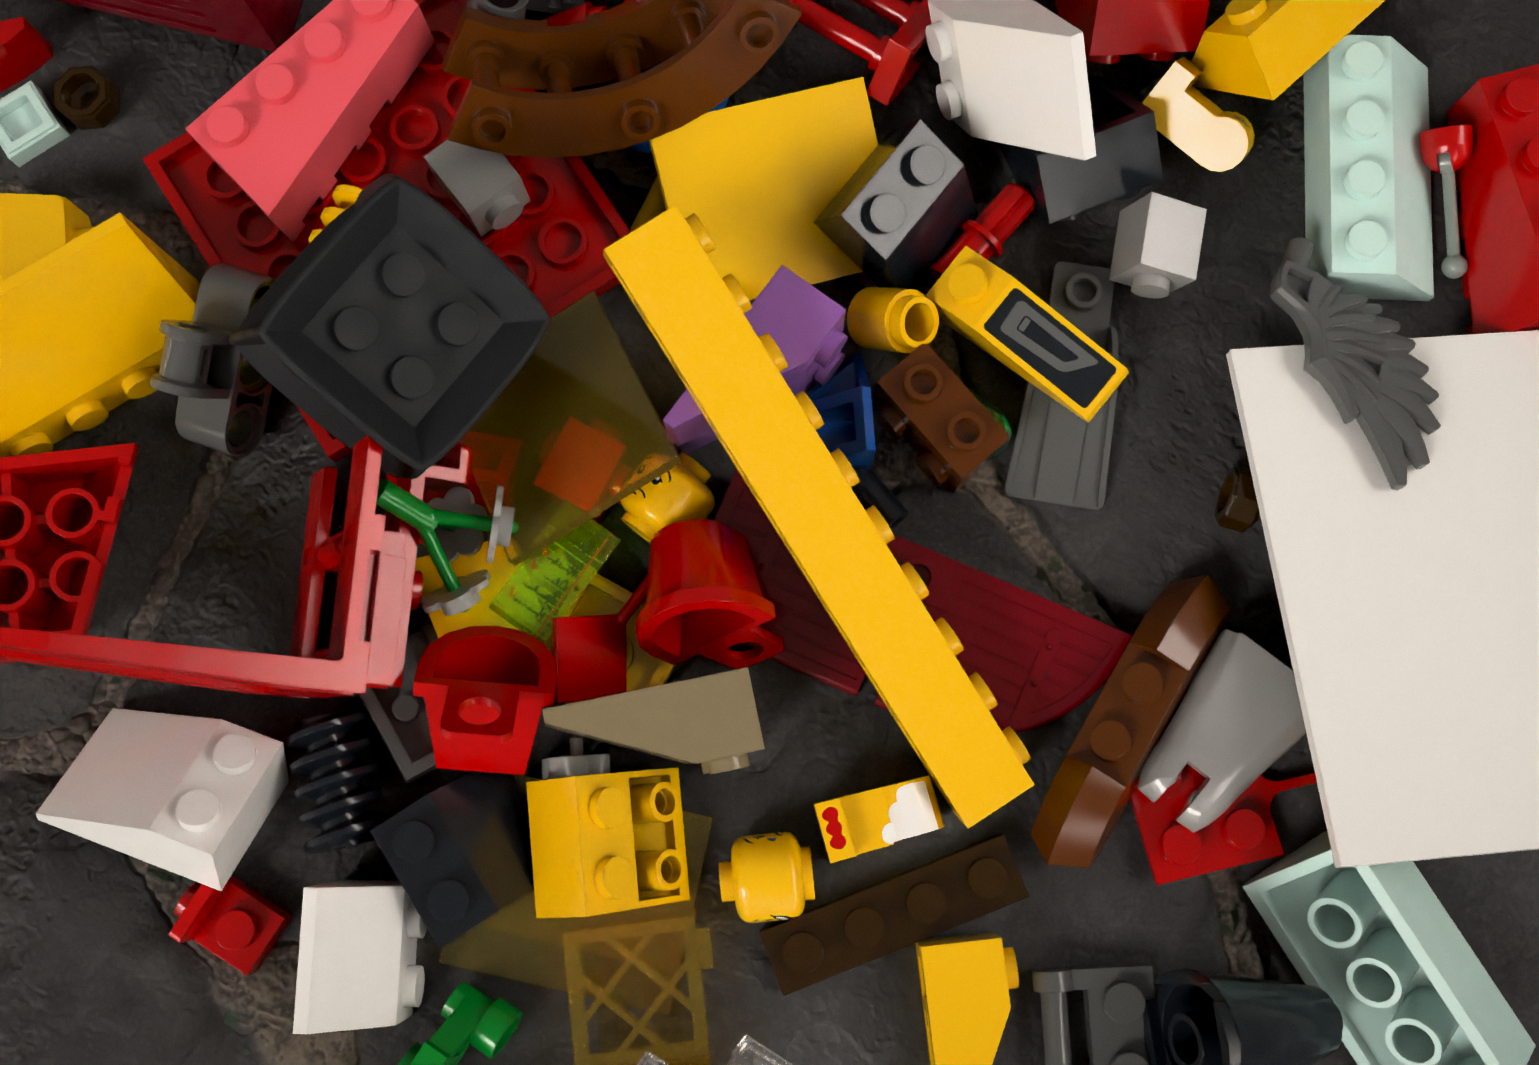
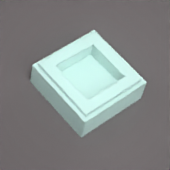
[0,80,70,167]

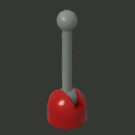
[1419,125,1474,279]

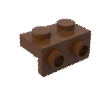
[873,344,1008,493]

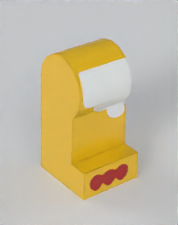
[813,775,945,863]

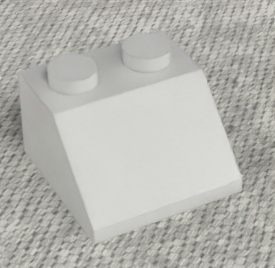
[293,879,427,1034]

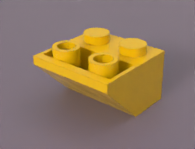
[526,767,690,918]

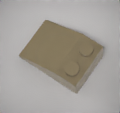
[542,667,765,774]

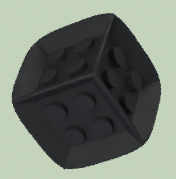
[229,174,551,479]

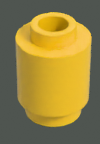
[847,287,939,353]

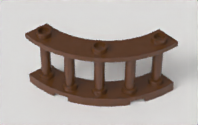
[443,0,802,158]

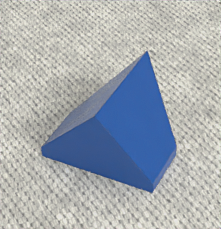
[807,351,876,470]

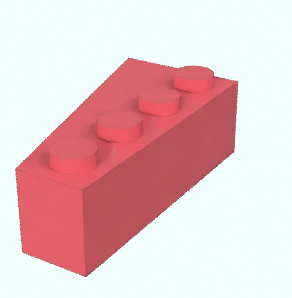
[185,0,435,243]

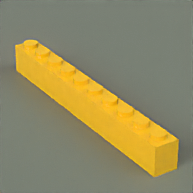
[603,205,1035,829]

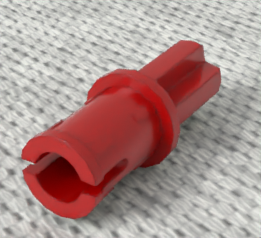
[929,183,1036,281]

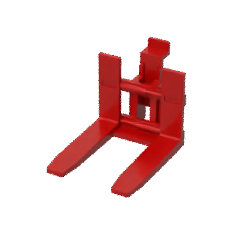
[0,435,472,699]

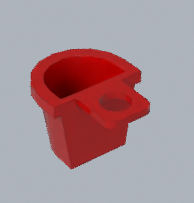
[635,519,784,669]
[413,626,557,775]

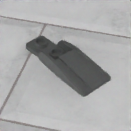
[1004,261,1118,511]

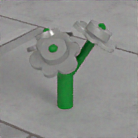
[376,478,519,616]

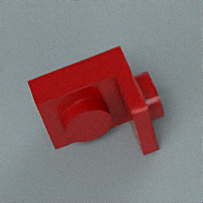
[168,875,293,976]

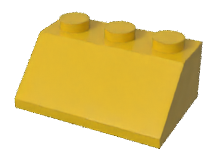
[1191,0,1385,101]

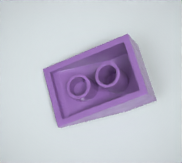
[663,265,848,454]

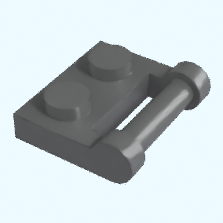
[1032,963,1155,1065]

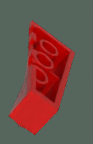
[1447,64,1539,335]

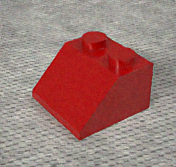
[1055,0,1210,64]

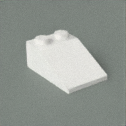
[925,0,1096,161]
[35,708,289,891]

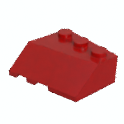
[0,443,139,664]

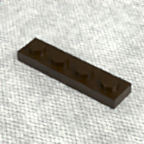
[759,834,1029,996]

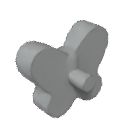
[542,738,610,780]

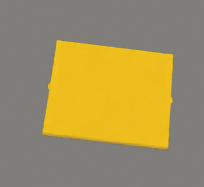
[649,77,878,300]

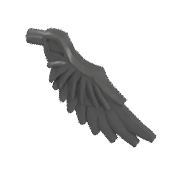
[1270,237,1441,490]

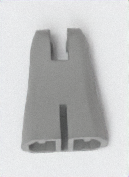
[1137,629,1306,833]

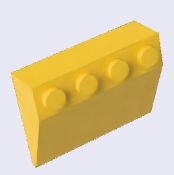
[0,212,200,457]

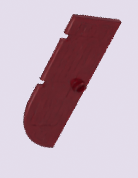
[714,468,1132,733]

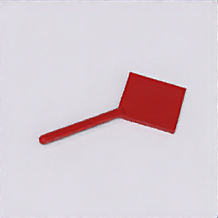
[553,575,648,703]

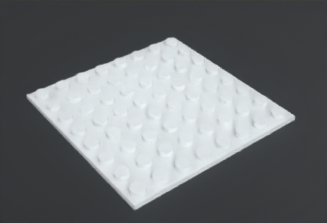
[1226,330,1539,868]

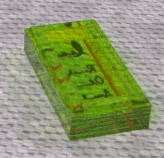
[489,502,621,644]

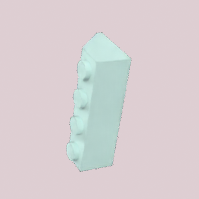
[1303,35,1434,301]
[1242,831,1536,1065]

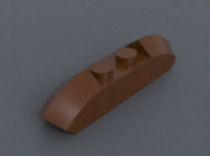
[1031,574,1230,868]

